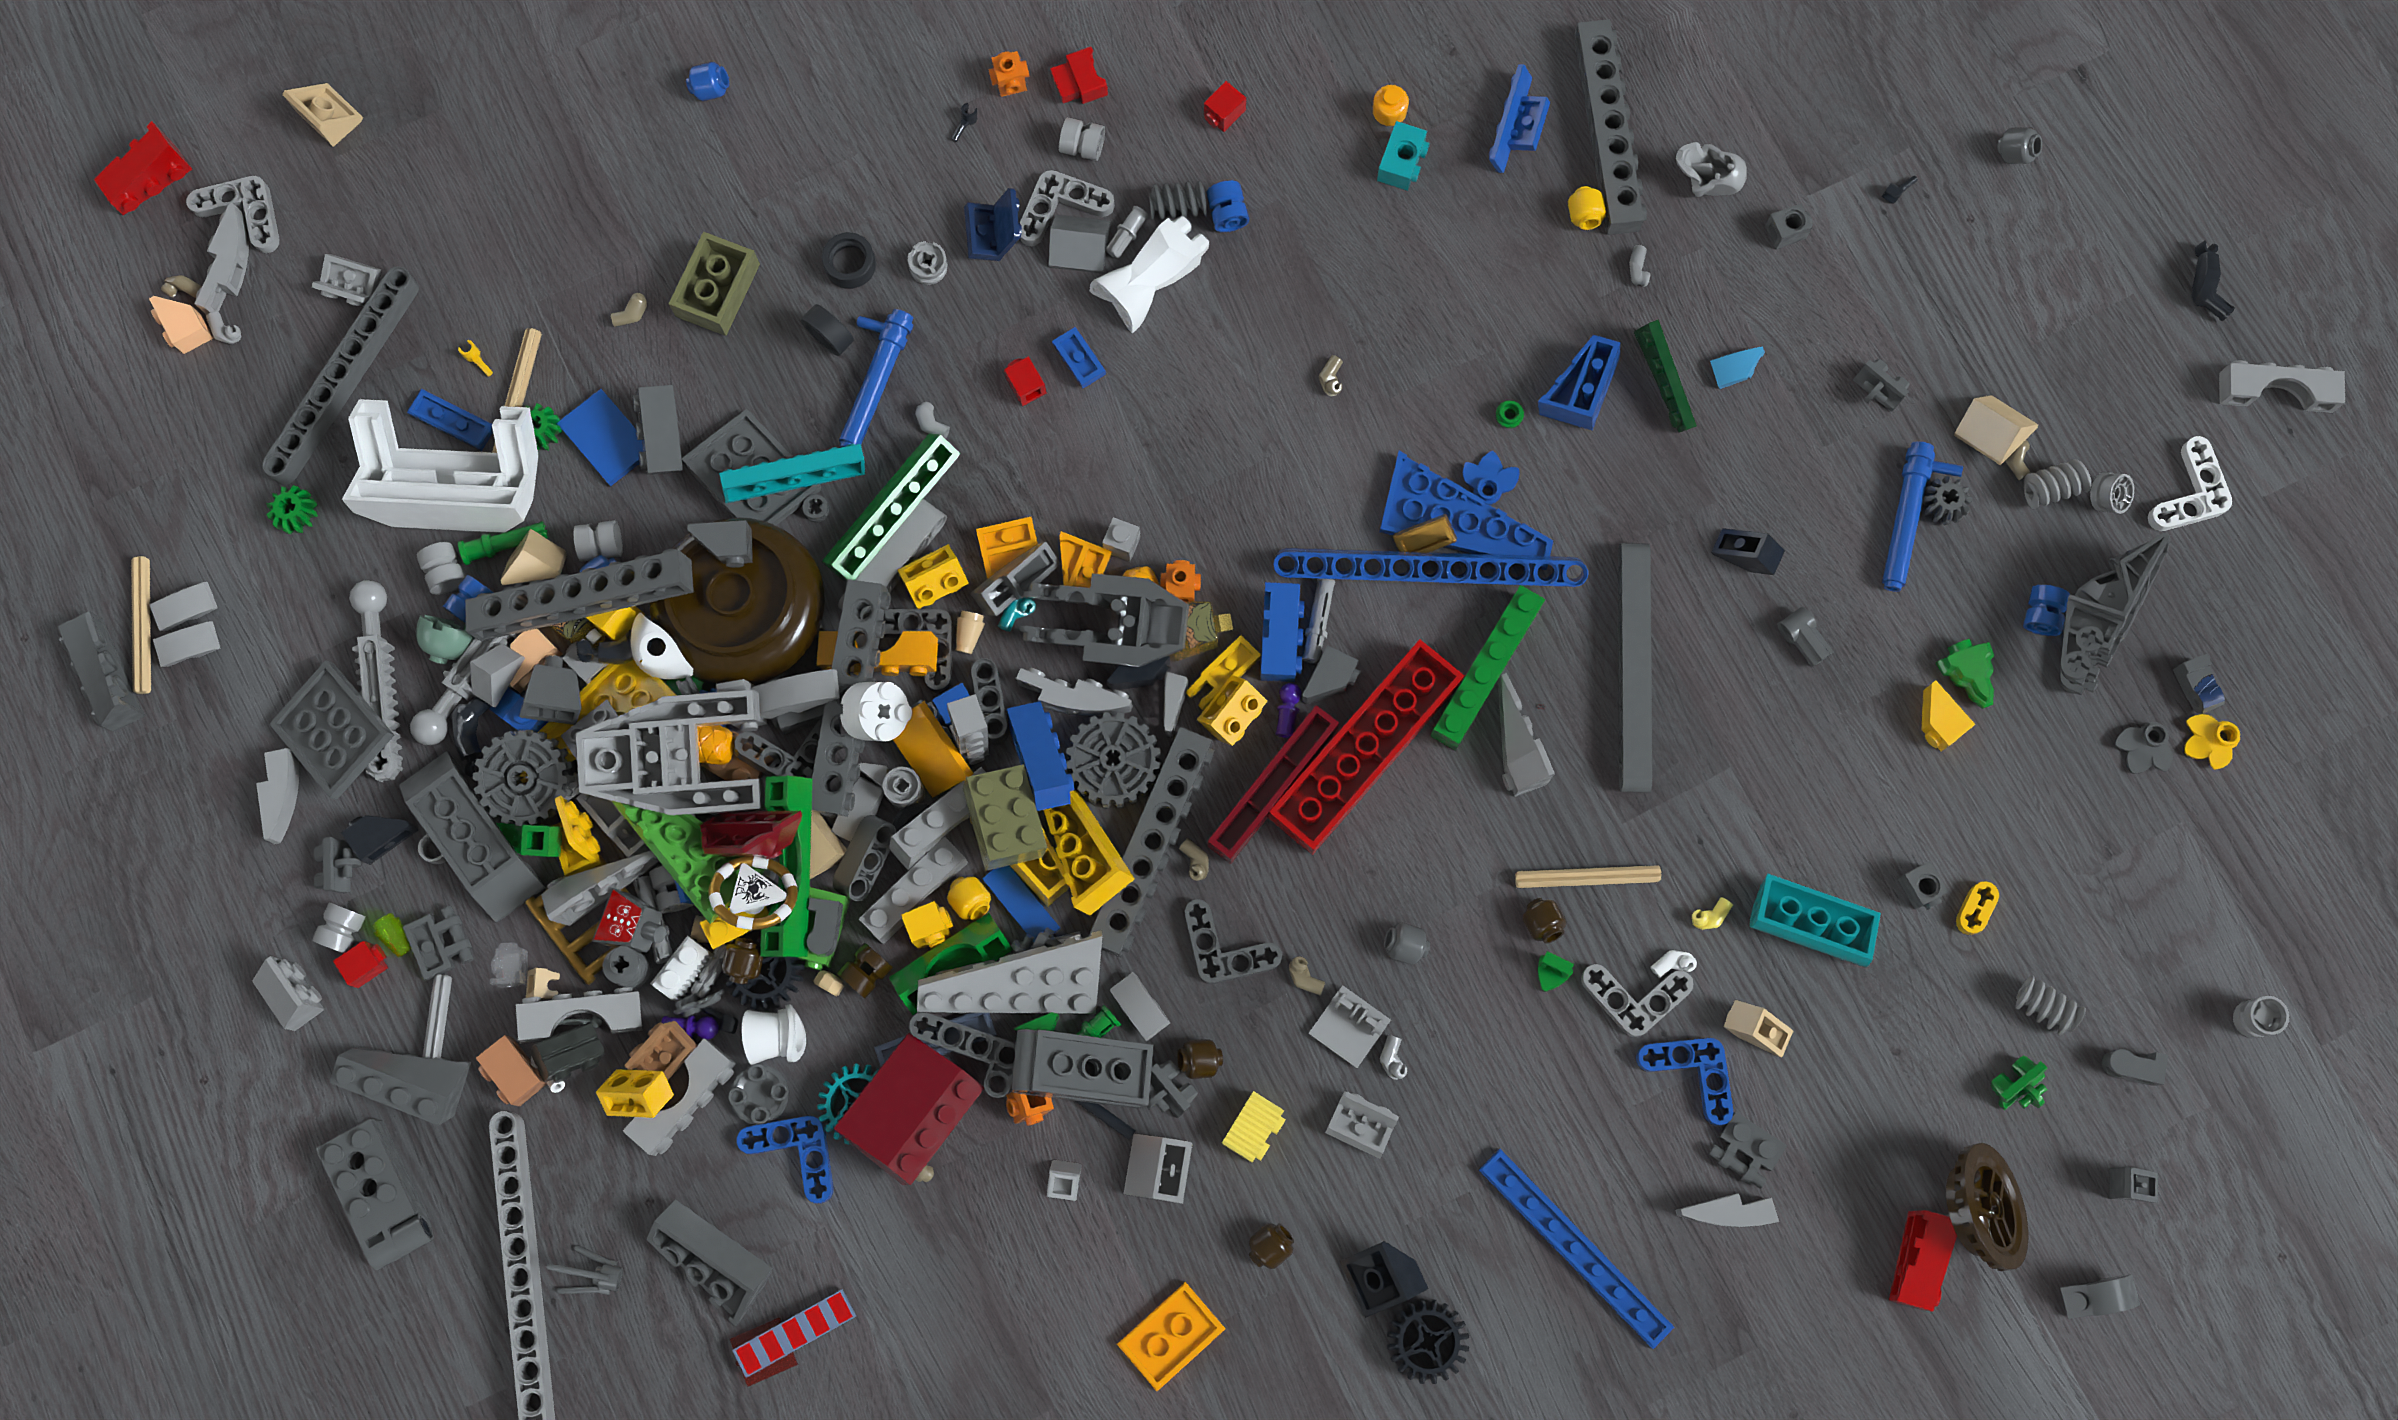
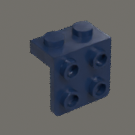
[964,188,1022,261]

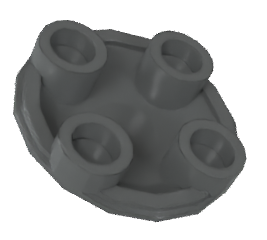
[728,1064,789,1124]

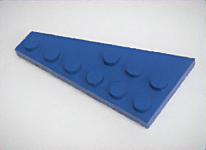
[1380,450,1553,570]

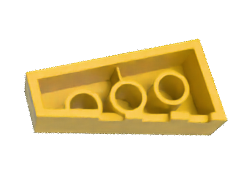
[1044,790,1135,915]
[970,817,1070,907]

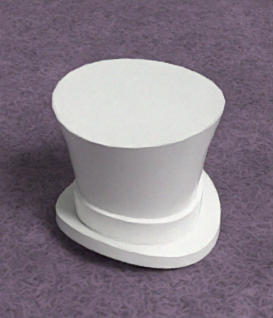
[742,1004,806,1065]

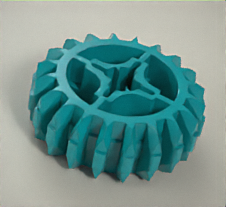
[817,1064,879,1145]

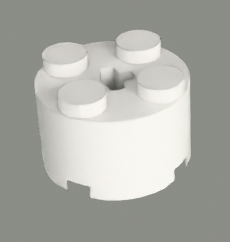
[840,682,912,741]

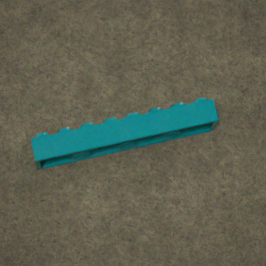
[719,444,865,503]

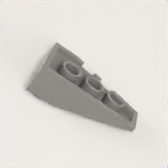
[1498,673,1555,797]
[541,851,660,926]

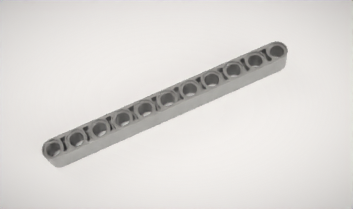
[489,1111,555,1420]

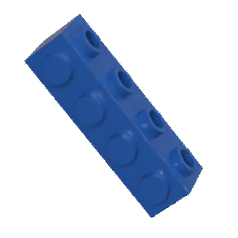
[1007,701,1074,811]

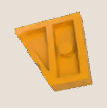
[976,517,1038,579]
[1060,531,1112,588]

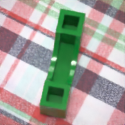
[889,912,1013,1015]

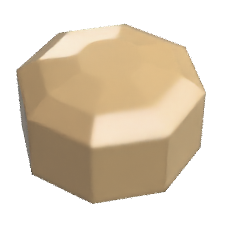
[813,971,844,996]

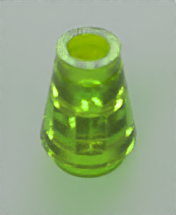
[372,913,412,958]

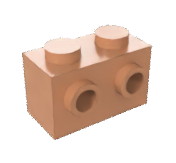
[476,1035,547,1106]

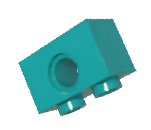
[1377,121,1430,191]

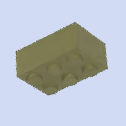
[669,232,760,336]
[963,764,1048,871]

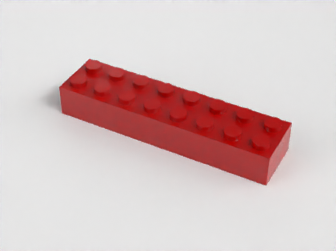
[1268,639,1464,855]

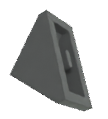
[2109,1167,2158,1203]

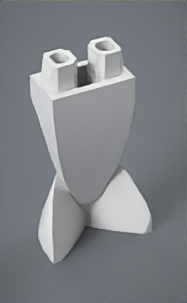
[1089,216,1209,333]

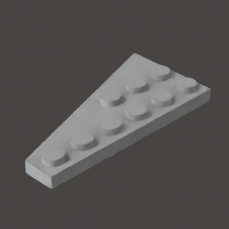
[917,930,1102,1014]

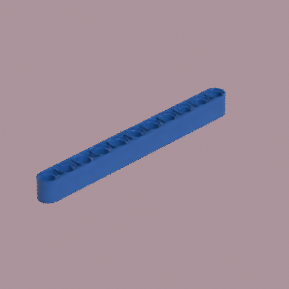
[1273,548,1588,587]

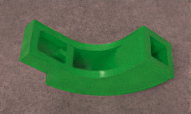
[496,823,563,857]

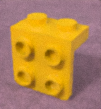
[553,795,601,877]

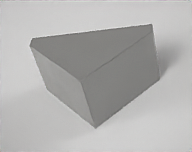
[470,644,525,708]

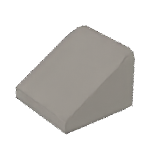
[859,763,890,788]
[1047,1160,1082,1201]

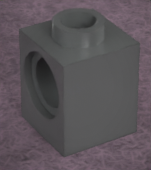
[1765,203,1813,249]
[1897,861,1949,910]

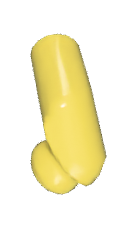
[1692,897,1733,930]

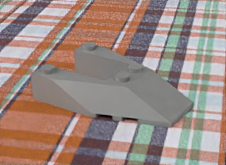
[576,690,766,815]

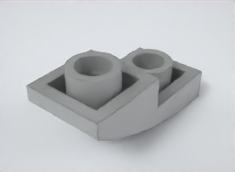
[150,582,218,631]
[153,621,221,667]
[831,777,884,842]
[1110,972,1170,1041]

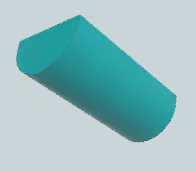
[1750,873,1881,968]

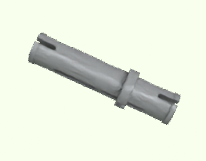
[1302,578,1335,664]
[633,876,673,964]

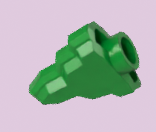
[1936,639,1994,709]

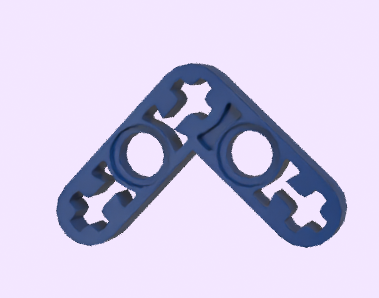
[1636,1038,1733,1126]
[737,1116,834,1203]

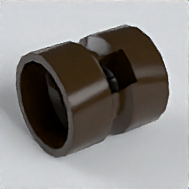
[837,942,893,998]

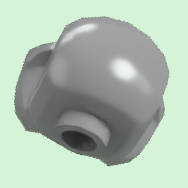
[1676,142,1747,197]

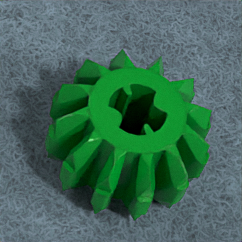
[525,403,562,451]
[266,485,318,534]

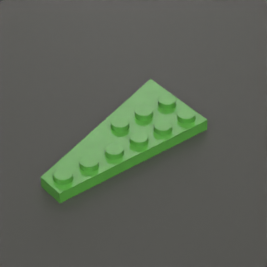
[612,801,765,924]

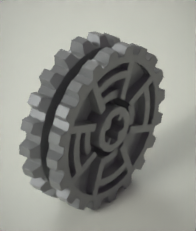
[1066,712,1161,809]
[473,730,575,826]

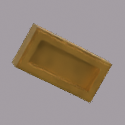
[1393,514,1457,562]

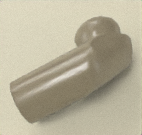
[161,275,202,298]
[1319,355,1343,396]
[2005,440,2031,481]

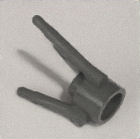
[546,1245,623,1295]

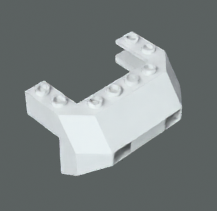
[342,399,538,533]

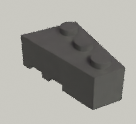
[632,385,683,475]

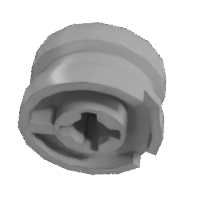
[908,241,948,285]
[2090,472,2134,514]

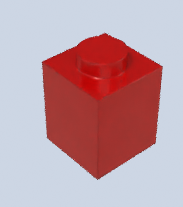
[1204,81,1246,132]
[1004,356,1047,407]
[333,941,388,988]

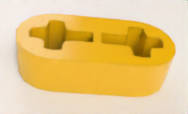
[1956,881,1999,935]

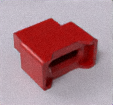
[1050,46,1108,104]

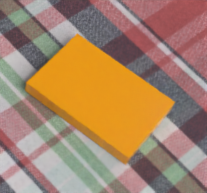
[893,701,974,798]
[1117,1282,1226,1391]

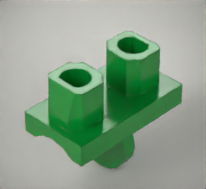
[1991,1055,2048,1111]

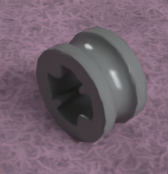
[802,494,830,523]
[676,675,700,695]

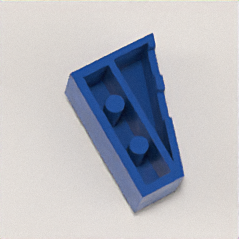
[1538,335,1620,430]
[1260,582,1304,682]

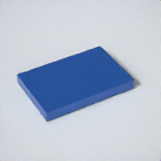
[557,389,643,487]

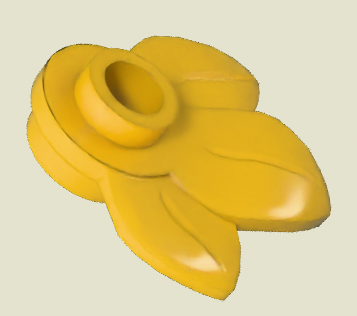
[2184,714,2240,770]

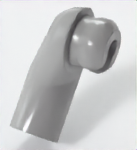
[1629,245,1651,287]
[206,312,241,344]
[915,402,950,439]
[1380,1035,1408,1080]

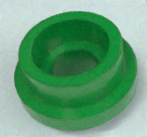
[1495,401,1524,428]

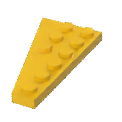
[520,660,677,783]

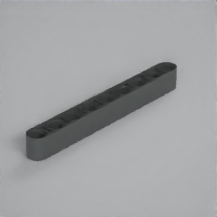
[262,266,419,485]
[1618,543,1652,793]

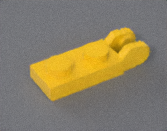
[1186,635,1261,710]

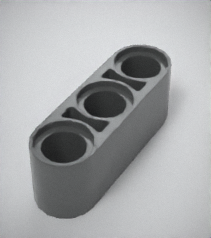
[971,658,1009,745]
[832,815,896,901]

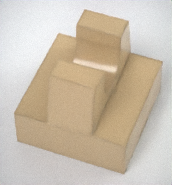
[526,968,560,1000]

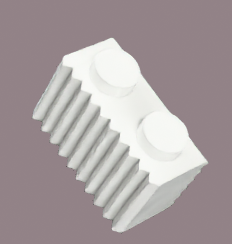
[650,936,714,1002]

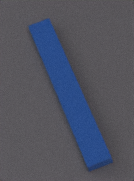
[1478,1149,1674,1349]

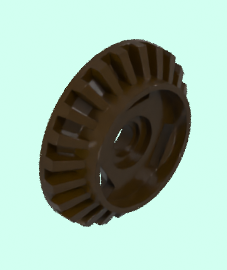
[1946,1143,2029,1272]

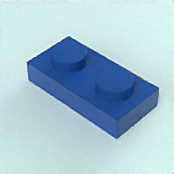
[1052,327,1106,389]

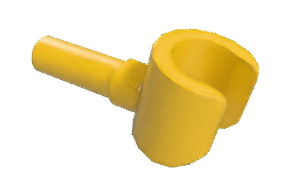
[458,340,493,377]

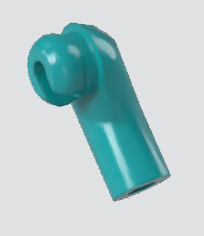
[997,597,1036,632]

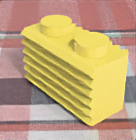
[1222,1091,1286,1163]

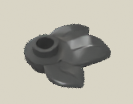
[2114,722,2173,774]
[674,989,725,1018]

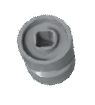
[1059,117,1105,161]
[573,520,623,562]
[416,542,465,595]
[883,767,925,810]
[649,866,693,913]
[311,902,366,953]
[2233,996,2289,1039]

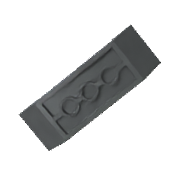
[399,751,546,923]

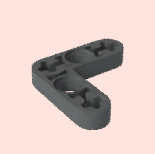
[884,609,953,693]
[733,718,841,778]
[1185,899,1282,984]

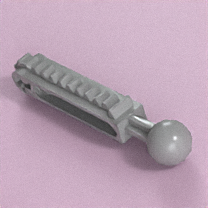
[410,579,549,746]
[349,580,403,782]

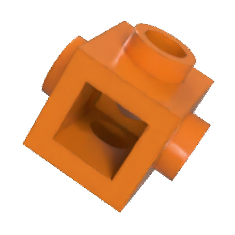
[988,51,1029,97]
[1160,560,1201,605]
[1006,1092,1054,1126]

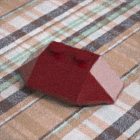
[700,810,802,859]

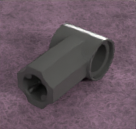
[1777,607,1834,668]

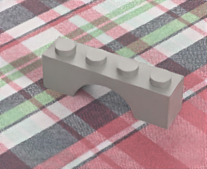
[2219,360,2345,413]
[947,694,989,765]
[889,767,986,870]
[859,837,968,944]
[516,987,642,1044]
[623,1038,736,1156]

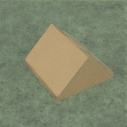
[283,83,363,147]
[1954,395,2038,465]
[501,529,567,585]
[810,811,847,879]

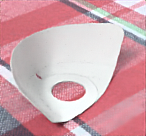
[631,612,693,679]

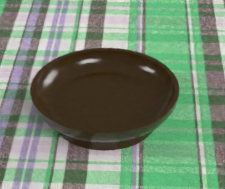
[649,517,825,685]

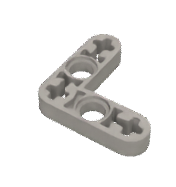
[1020,170,1115,246]
[186,176,279,253]
[1581,964,1694,1037]

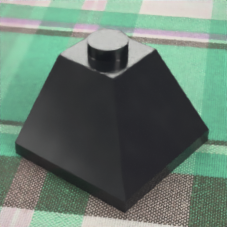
[1340,1241,1429,1318]

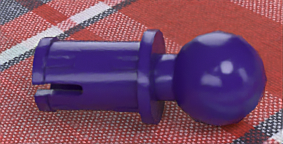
[1275,683,1302,738]
[661,1015,719,1040]

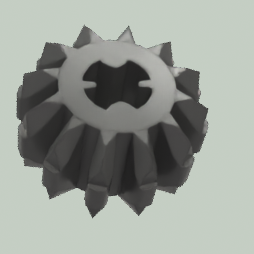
[1922,476,1973,526]

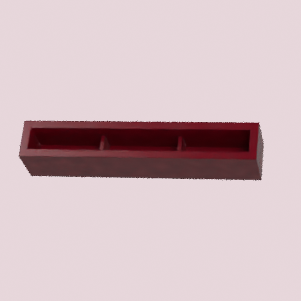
[1208,705,1339,864]

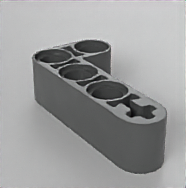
[909,1012,1016,1098]

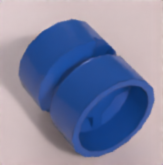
[1206,180,1249,232]
[443,574,494,623]
[2023,585,2070,636]

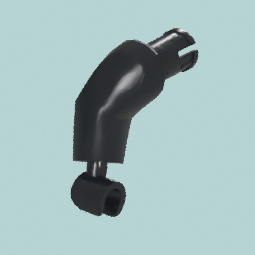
[2191,240,2235,321]
[576,616,660,664]
[452,697,492,777]

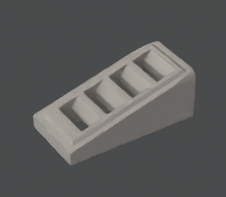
[1164,672,1189,738]

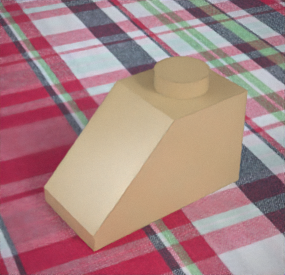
[1724,1000,1793,1058]

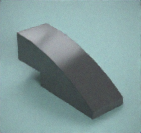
[970,541,1061,616]

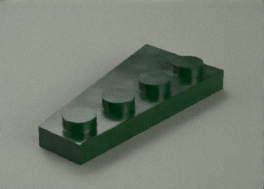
[1634,319,1697,433]

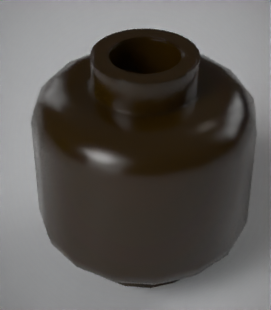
[1522,898,1567,944]
[722,938,763,984]
[1177,1039,1223,1079]
[1249,1223,1294,1269]

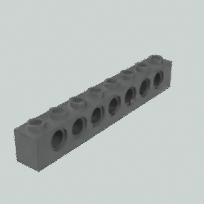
[1574,19,1647,235]
[465,549,693,641]
[812,579,891,817]
[1089,727,1215,958]

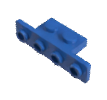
[1489,64,1550,173]

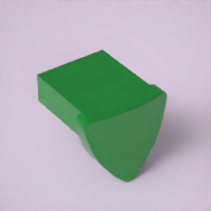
[1538,951,1574,992]

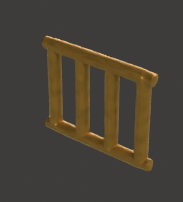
[525,853,630,985]

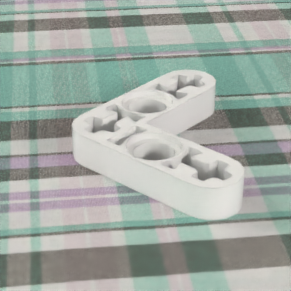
[2148,436,2232,531]

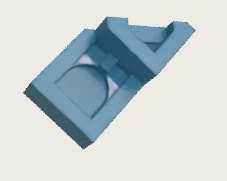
[1710,346,1765,389]

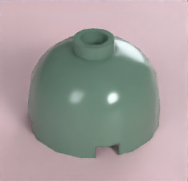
[416,615,475,664]

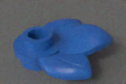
[1463,451,1520,505]

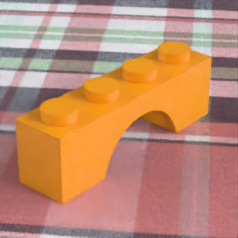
[817,631,938,676]

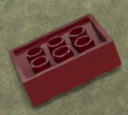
[833,1033,984,1185]

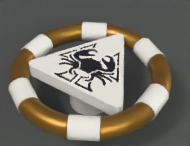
[708,856,798,930]

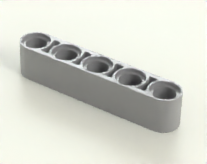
[838,499,947,619]

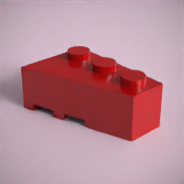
[94,121,192,215]
[1889,1210,1957,1312]

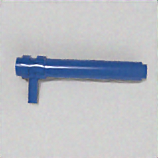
[839,309,913,448]
[1882,441,1963,592]

